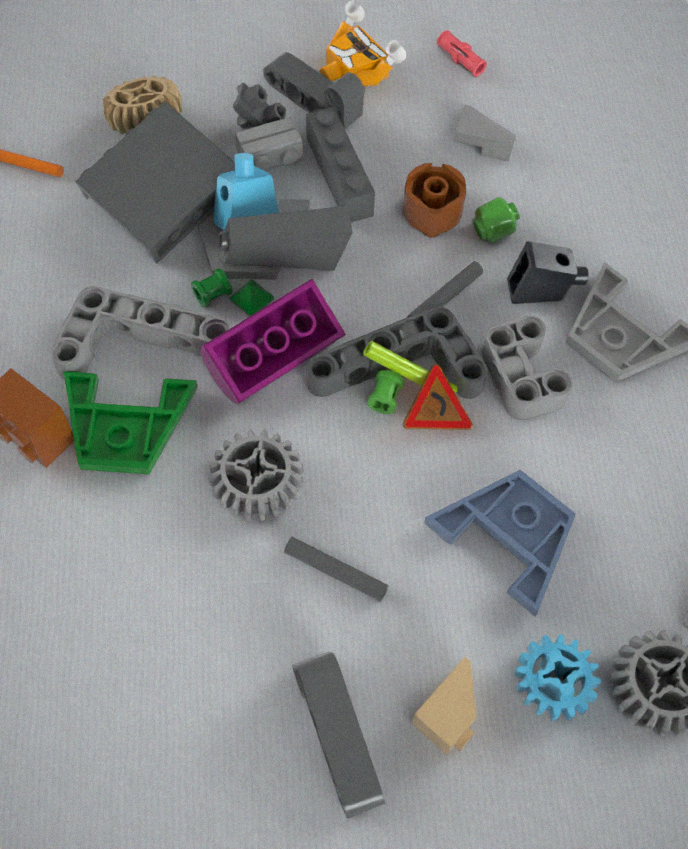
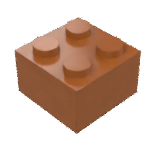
[0,368,74,468]

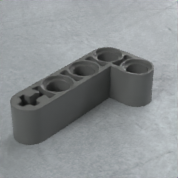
[263,52,364,129]
[292,652,385,819]

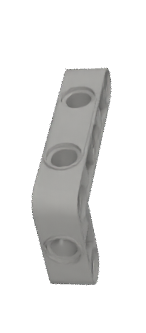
[51,286,230,380]

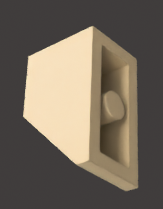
[412,657,476,755]

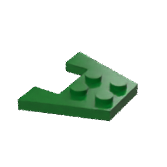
[63,371,198,474]

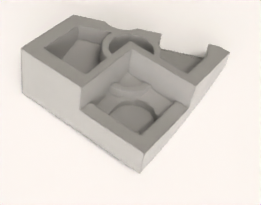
[454,105,516,161]

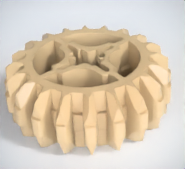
[103,75,182,134]

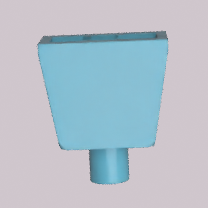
[213,153,279,230]

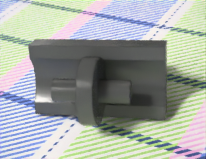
[233,82,286,129]

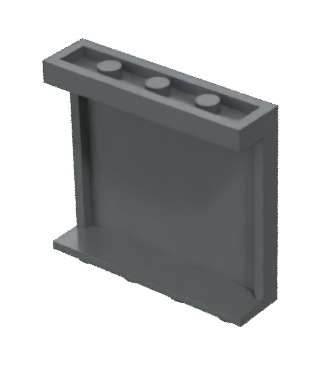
[75,101,235,263]

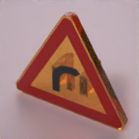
[402,364,473,430]

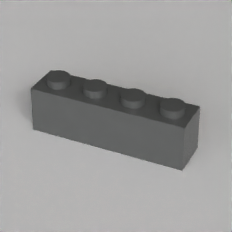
[306,106,375,222]

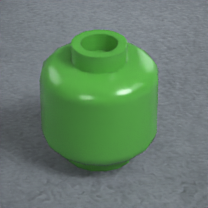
[472,197,520,243]

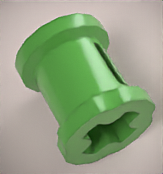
[367,370,405,414]

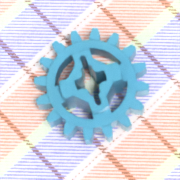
[514,634,601,721]

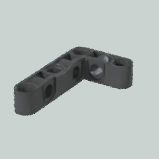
[307,306,487,399]

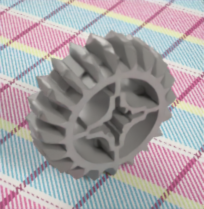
[209,429,304,522]
[609,630,688,737]

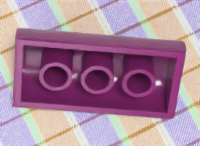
[200,279,346,404]

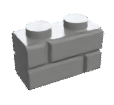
[235,117,303,172]

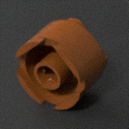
[402,163,466,237]

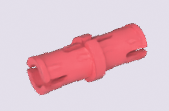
[437,30,487,77]

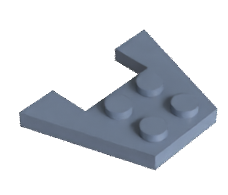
[424,470,576,616]

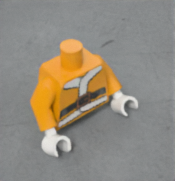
[319,0,406,87]

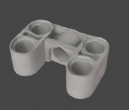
[482,316,573,420]

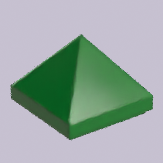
[229,279,274,316]

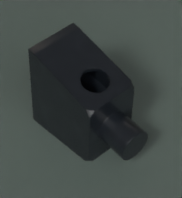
[507,241,589,304]

